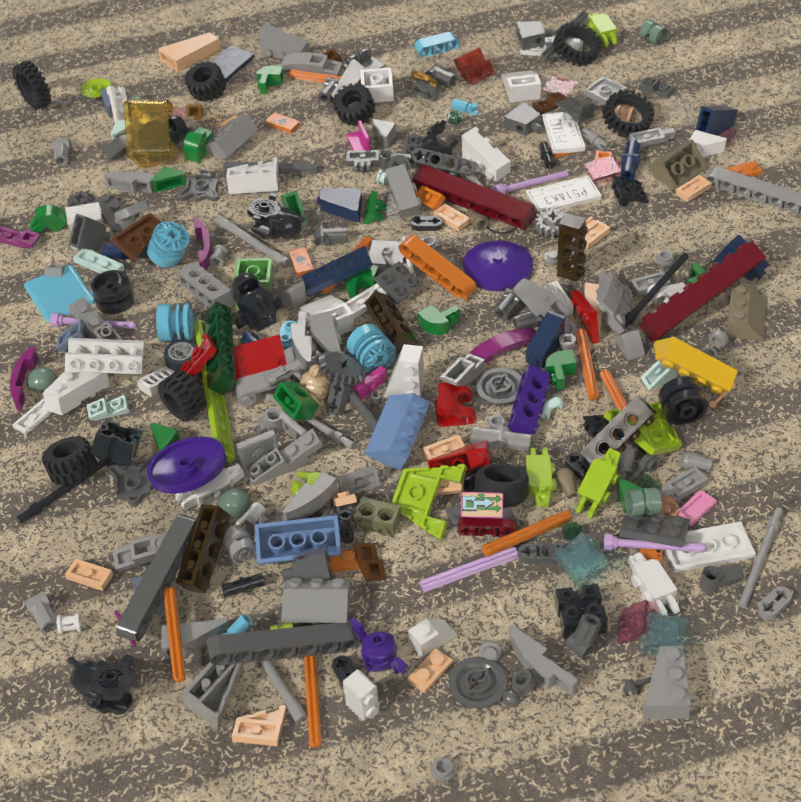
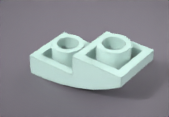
[86,395,130,421]

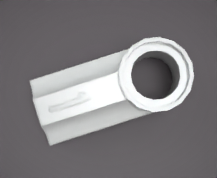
[647,282,685,307]

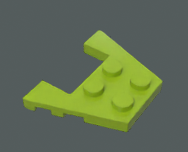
[604,402,682,455]
[391,464,467,540]

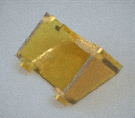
[124,100,178,168]

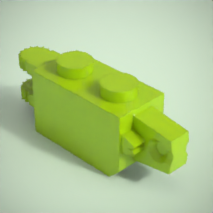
[587,12,617,47]
[526,447,556,507]
[576,448,621,519]

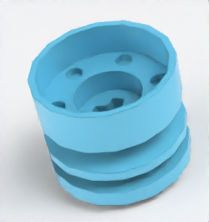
[147,221,190,268]
[156,303,195,342]
[346,324,396,373]

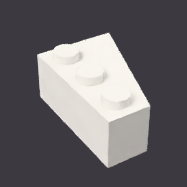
[462,127,511,182]
[226,158,279,195]
[384,344,425,397]
[43,371,110,415]

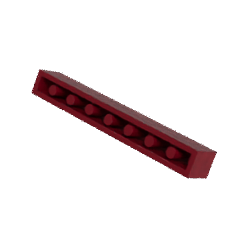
[412,165,536,231]
[639,241,766,342]

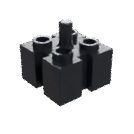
[90,419,143,467]
[554,583,608,639]

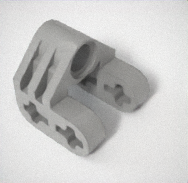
[114,199,151,233]

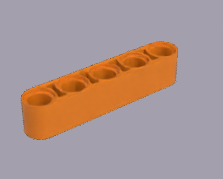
[399,235,477,301]

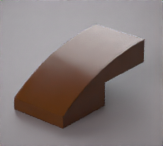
[532,92,567,115]
[353,543,387,581]

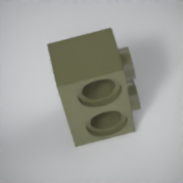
[353,497,401,536]

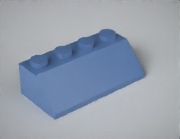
[364,393,430,470]
[254,515,341,565]

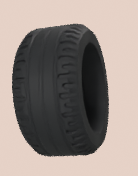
[474,463,529,508]

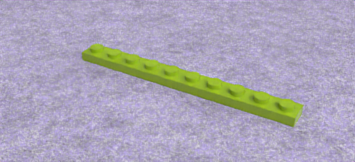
[194,318,236,462]

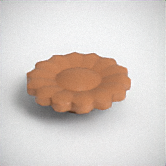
[660,495,679,517]

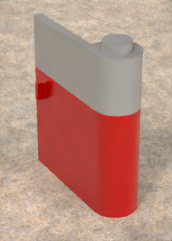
[234,334,291,407]

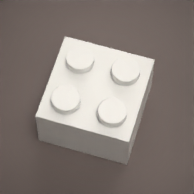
[360,68,394,103]

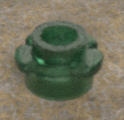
[447,111,463,124]
[562,521,582,541]

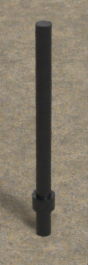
[625,253,689,329]
[16,458,109,523]

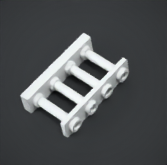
[65,338,144,374]

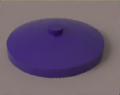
[463,240,533,292]
[147,436,227,494]

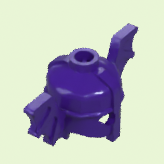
[349,617,408,675]

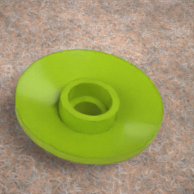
[81,78,111,98]

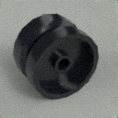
[91,270,134,315]
[658,376,708,425]

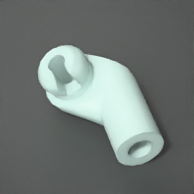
[541,397,564,419]

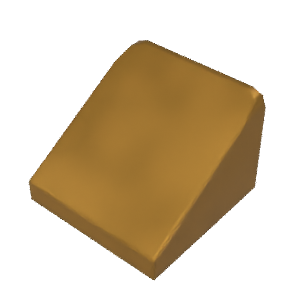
[186,104,203,119]

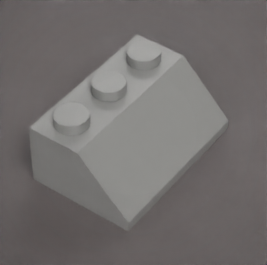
[205,114,258,160]
[281,578,351,623]

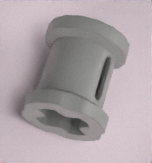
[209,245,229,267]
[559,333,576,353]

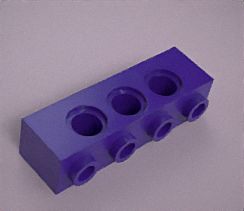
[507,364,551,434]

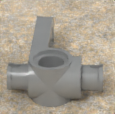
[253,407,307,440]

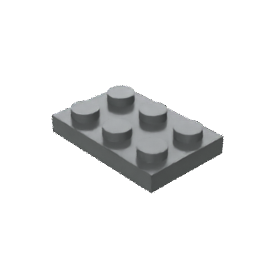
[619,512,691,548]

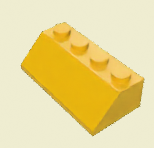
[654,337,738,394]

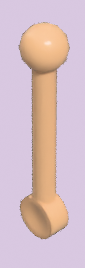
[709,382,735,408]

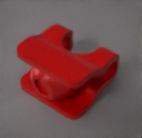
[434,383,477,427]

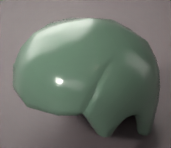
[27,367,57,393]
[218,488,250,518]

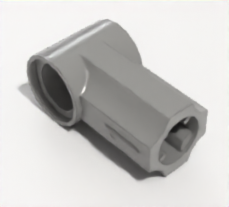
[53,138,72,166]
[24,591,57,633]

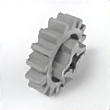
[534,207,567,238]

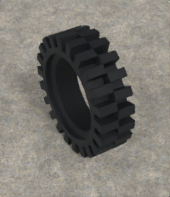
[553,22,602,67]
[12,60,52,110]
[602,90,655,138]

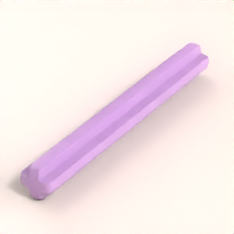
[420,547,518,592]

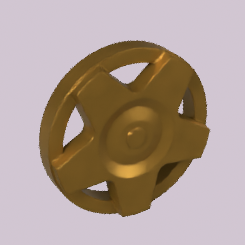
[410,70,438,88]

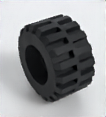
[185,61,227,102]
[333,83,376,126]
[157,370,207,422]
[41,436,97,485]

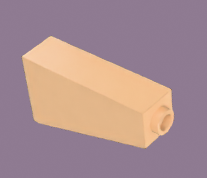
[158,33,220,72]

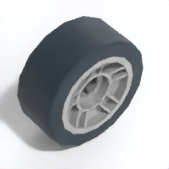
[164,339,197,372]

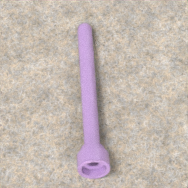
[493,171,569,194]
[50,313,136,329]
[604,533,707,552]

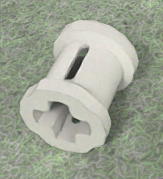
[57,612,82,634]

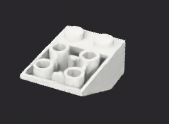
[501,70,541,103]
[299,295,355,335]

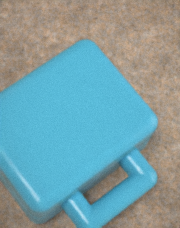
[24,265,95,322]

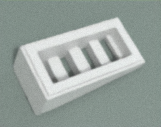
[137,366,174,397]

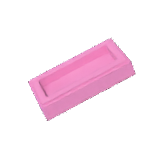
[677,490,717,527]

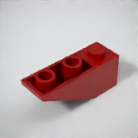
[428,440,493,471]

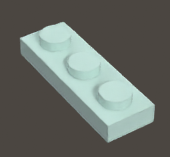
[73,249,125,273]

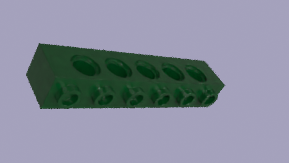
[203,301,237,395]

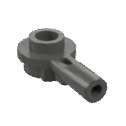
[625,453,659,483]

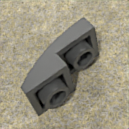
[638,77,675,99]
[102,132,138,161]
[405,135,423,157]

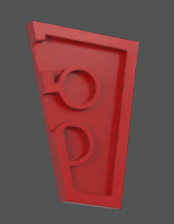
[570,290,600,344]
[180,333,217,377]

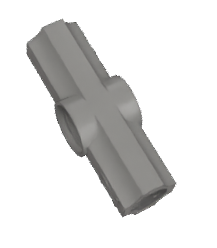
[471,426,532,451]

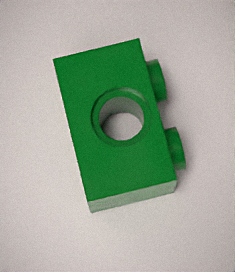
[273,381,319,420]

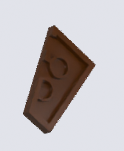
[111,213,162,263]

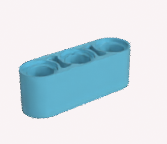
[414,32,460,58]

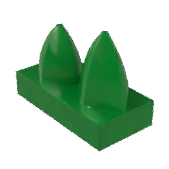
[363,190,390,224]

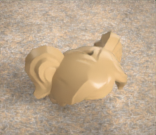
[300,364,332,406]

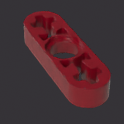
[457,517,518,537]

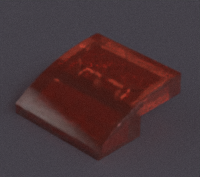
[453,47,495,85]

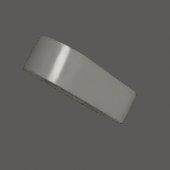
[758,586,792,620]

